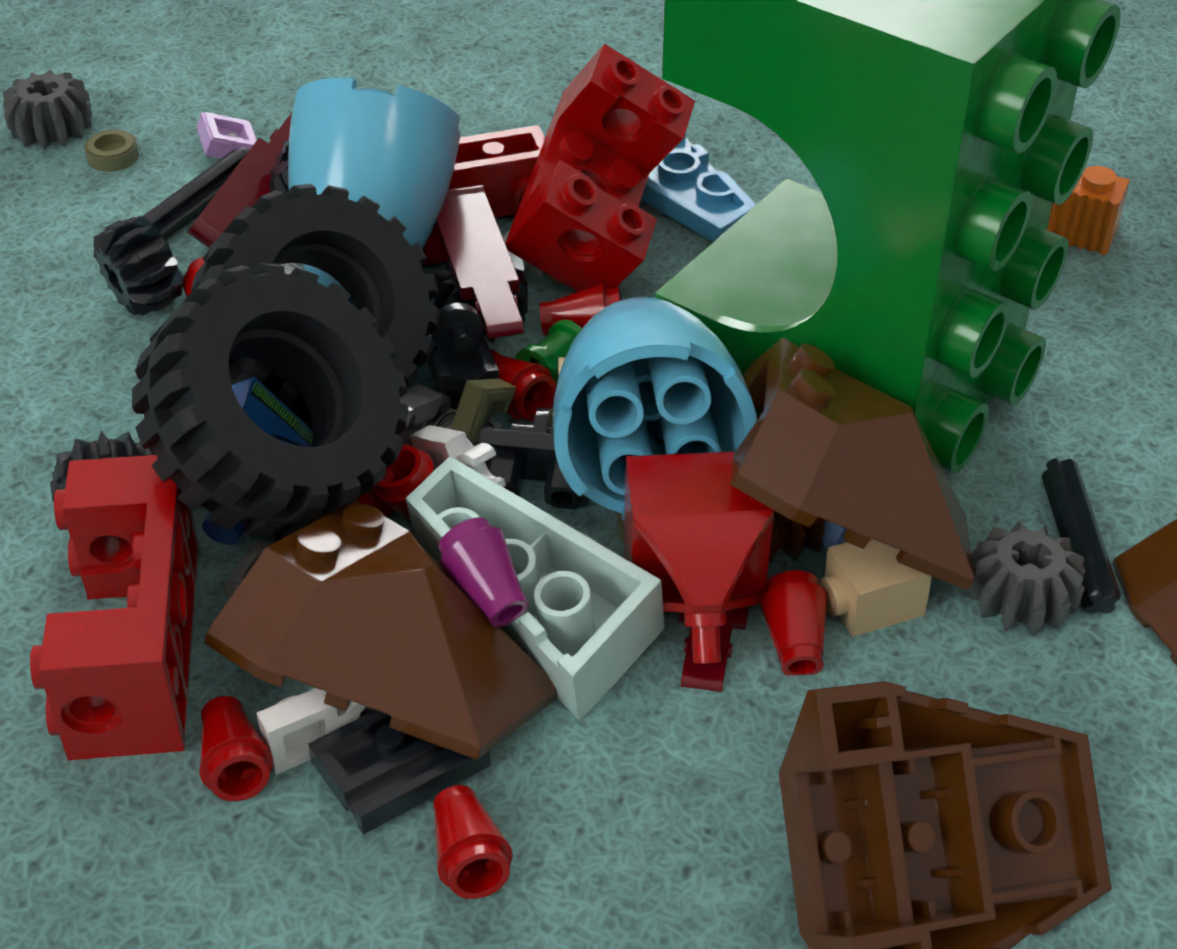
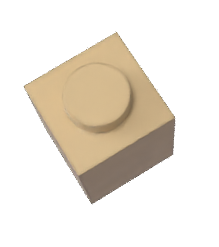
[819,539,932,637]

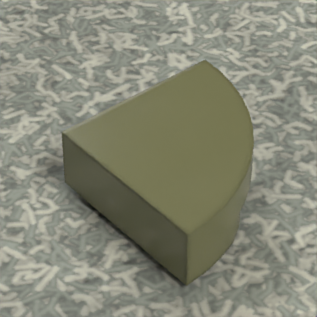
[451,378,516,445]

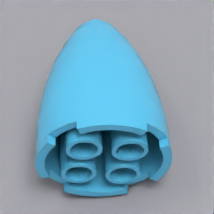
[288,77,461,306]
[553,297,757,520]

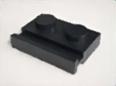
[308,710,491,835]

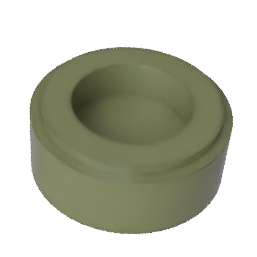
[84,130,139,172]

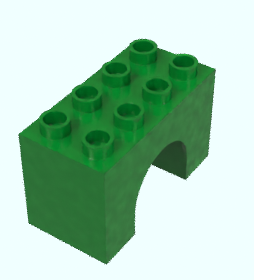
[655,0,1121,474]

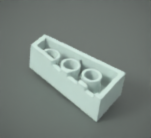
[406,456,665,721]

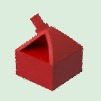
[624,452,774,663]

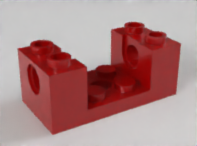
[505,43,695,291]
[30,455,199,761]

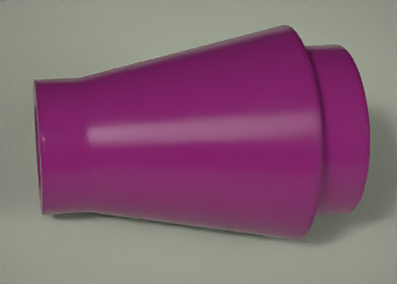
[439,517,529,627]

